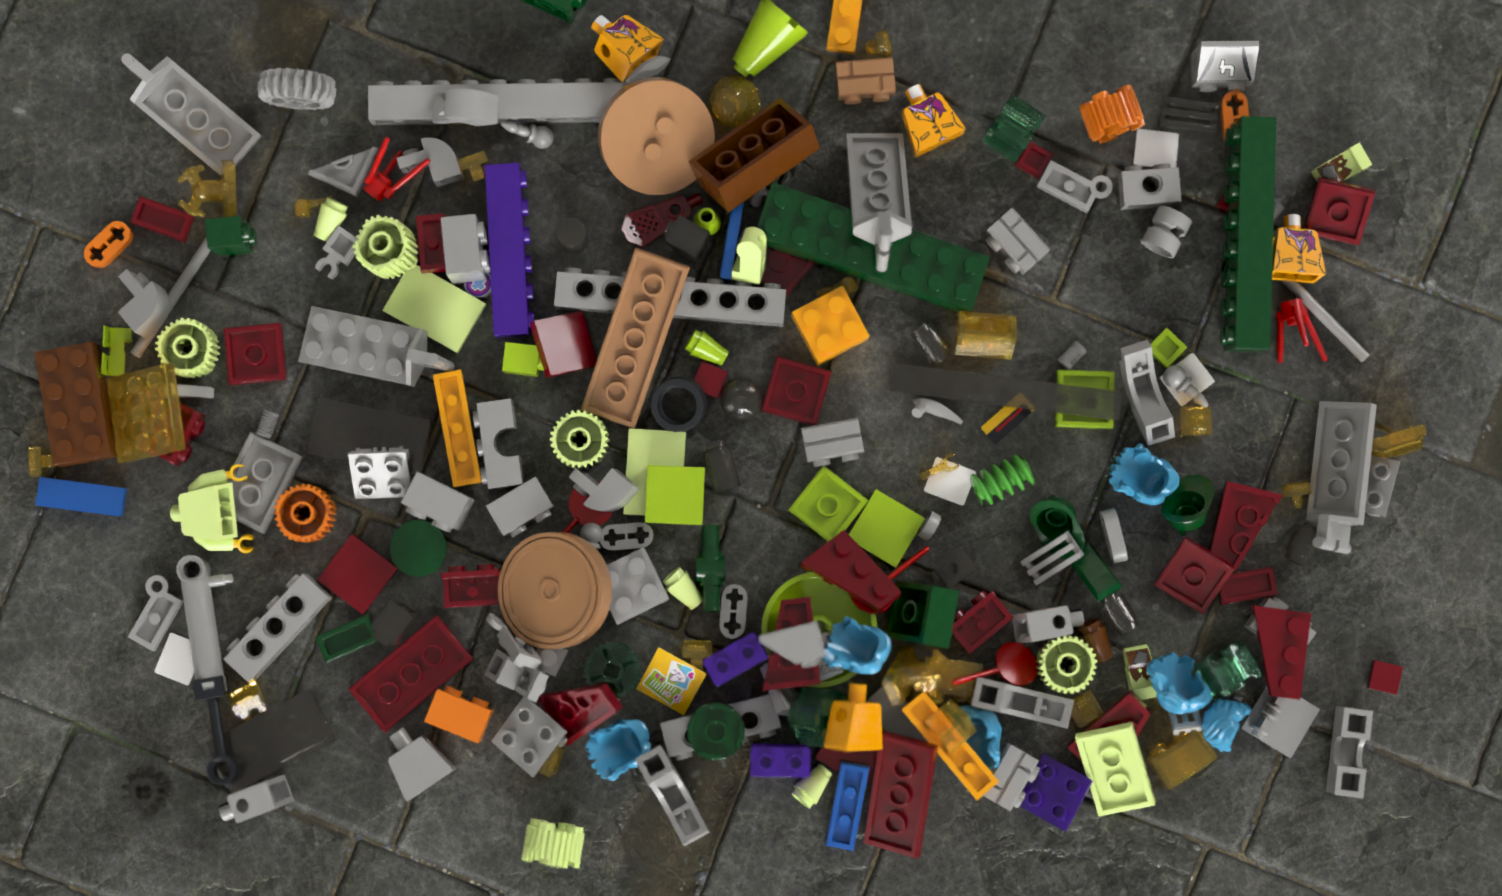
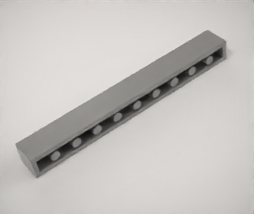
[368,78,627,125]

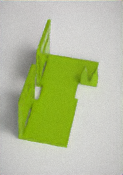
[101,325,133,376]

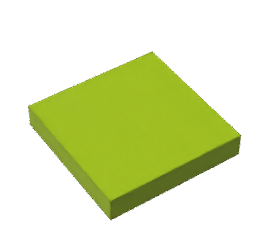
[1055,370,1115,429]
[645,465,705,525]
[788,466,869,542]
[849,489,925,568]

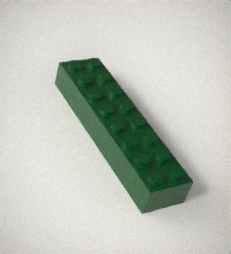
[1220,116,1277,353]
[757,182,990,316]

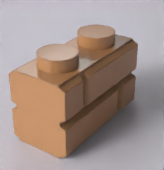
[835,57,896,104]

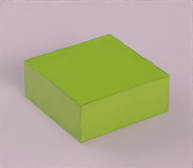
[1150,328,1187,368]

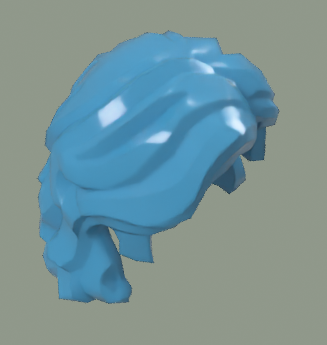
[1109,443,1180,505]
[823,616,891,674]
[1146,652,1211,714]
[1201,698,1252,752]
[951,705,1002,770]
[585,719,651,781]

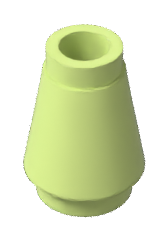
[313,197,348,242]
[662,567,703,610]
[792,764,832,808]

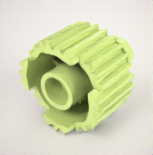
[352,215,419,279]
[155,318,220,378]
[550,410,610,470]
[1035,635,1098,694]
[521,818,585,868]

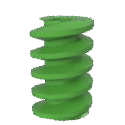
[970,454,1035,507]

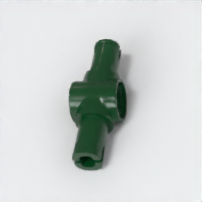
[696,525,726,613]

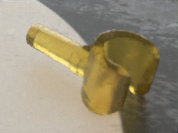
[295,196,333,217]
[817,277,859,296]
[919,453,960,481]

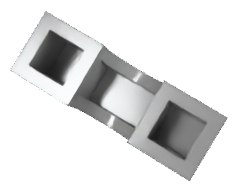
[473,398,525,490]
[1326,706,1373,798]

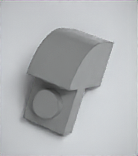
[432,88,499,126]
[397,138,464,187]
[118,269,170,339]
[569,468,640,512]
[484,649,549,702]

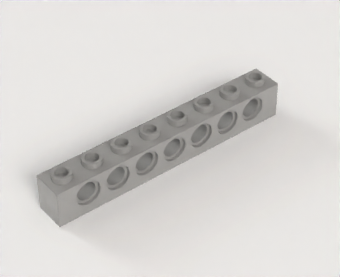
[554,268,786,327]

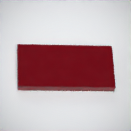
[348,615,474,733]
[863,731,938,859]

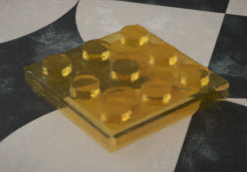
[107,363,186,463]

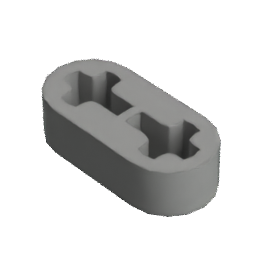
[1099,508,1128,564]
[600,522,654,551]
[719,584,747,639]

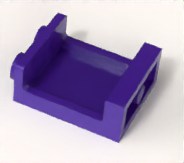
[703,632,768,687]
[750,743,810,777]

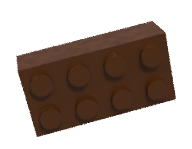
[688,98,820,212]
[34,342,119,467]

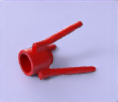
[363,137,430,201]
[1275,299,1327,364]

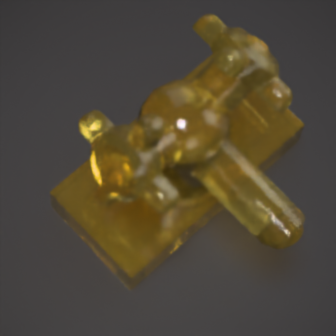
[178,159,237,217]
[881,646,950,706]

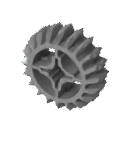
[257,68,336,110]

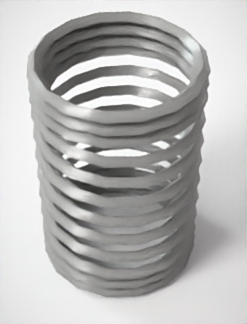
[1057,341,1087,370]
[255,409,280,439]

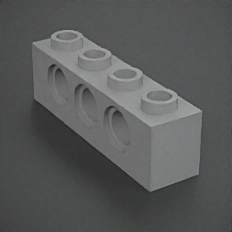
[223,574,333,683]
[660,693,781,761]

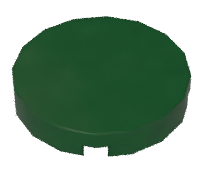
[390,520,448,577]
[687,702,745,761]

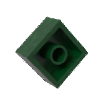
[886,580,959,649]

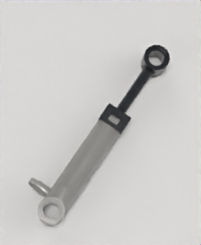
[176,555,241,785]

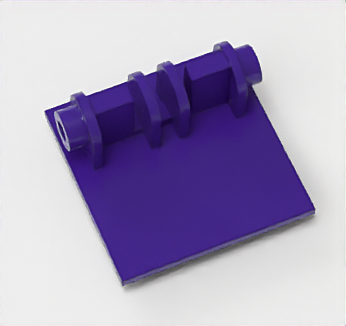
[1020,754,1093,832]

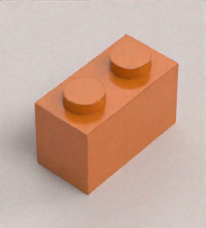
[424,685,494,743]

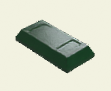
[1071,542,1123,602]
[315,614,379,663]

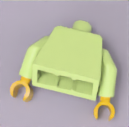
[170,464,255,553]

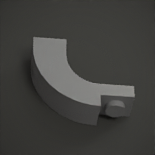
[1119,340,1175,446]
[971,677,1074,729]
[635,745,710,846]

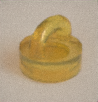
[865,29,893,58]
[1282,481,1312,509]

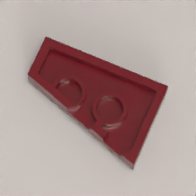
[1209,481,1283,572]
[800,530,902,613]
[762,597,821,691]
[1251,605,1311,700]
[536,683,623,746]

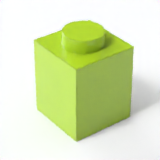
[502,342,544,377]

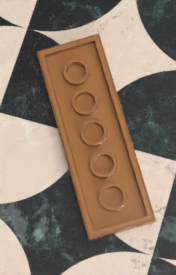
[581,247,690,429]

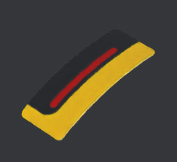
[981,393,1035,444]

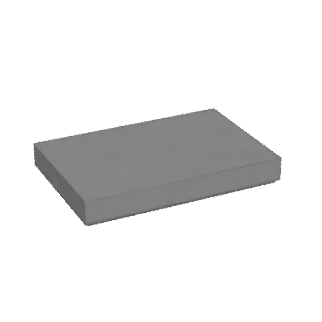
[227,431,303,534]

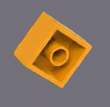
[791,285,869,366]

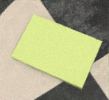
[382,264,486,353]
[623,428,686,516]
[1075,722,1156,816]

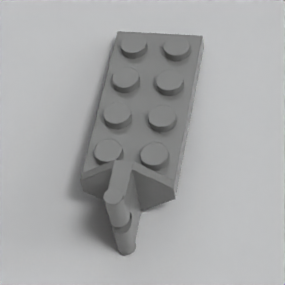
[121,53,262,179]
[846,133,912,272]
[298,306,454,387]
[1306,401,1377,554]

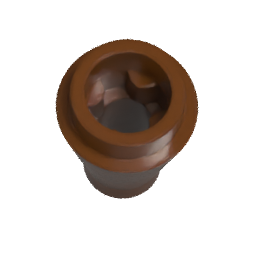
[1078,618,1113,663]

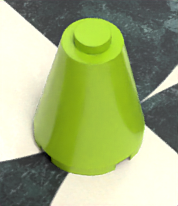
[732,0,809,78]

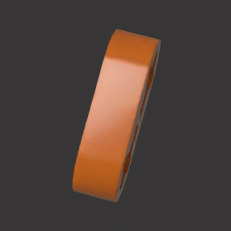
[1220,91,1249,140]
[84,221,133,268]

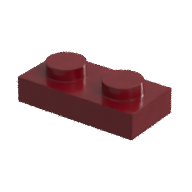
[416,213,446,274]

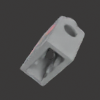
[1011,605,1084,643]
[388,727,456,802]
[219,774,294,823]

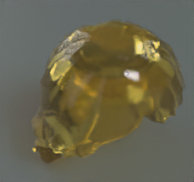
[709,74,762,127]

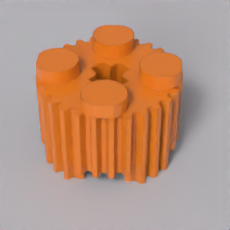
[1079,84,1145,144]
[274,484,337,543]

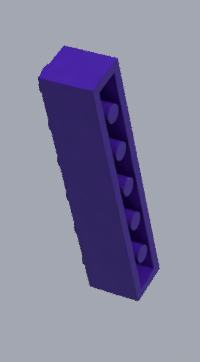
[485,163,535,339]

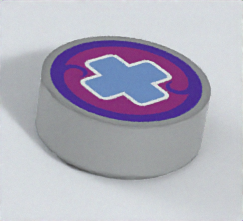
[464,273,491,299]
[917,511,941,540]

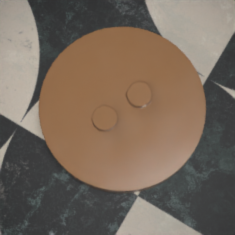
[598,77,715,195]
[498,532,612,649]

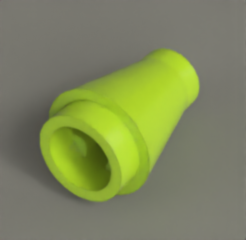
[693,208,721,236]
[684,329,729,366]

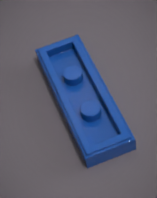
[720,201,745,283]
[35,477,127,517]
[825,759,870,851]

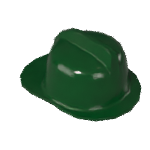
[1161,475,1215,536]
[1029,495,1085,559]

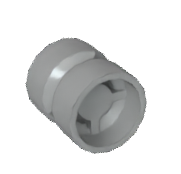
[1141,205,1192,258]

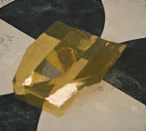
[1371,424,1427,459]

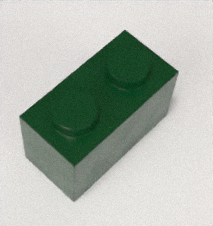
[205,216,257,256]

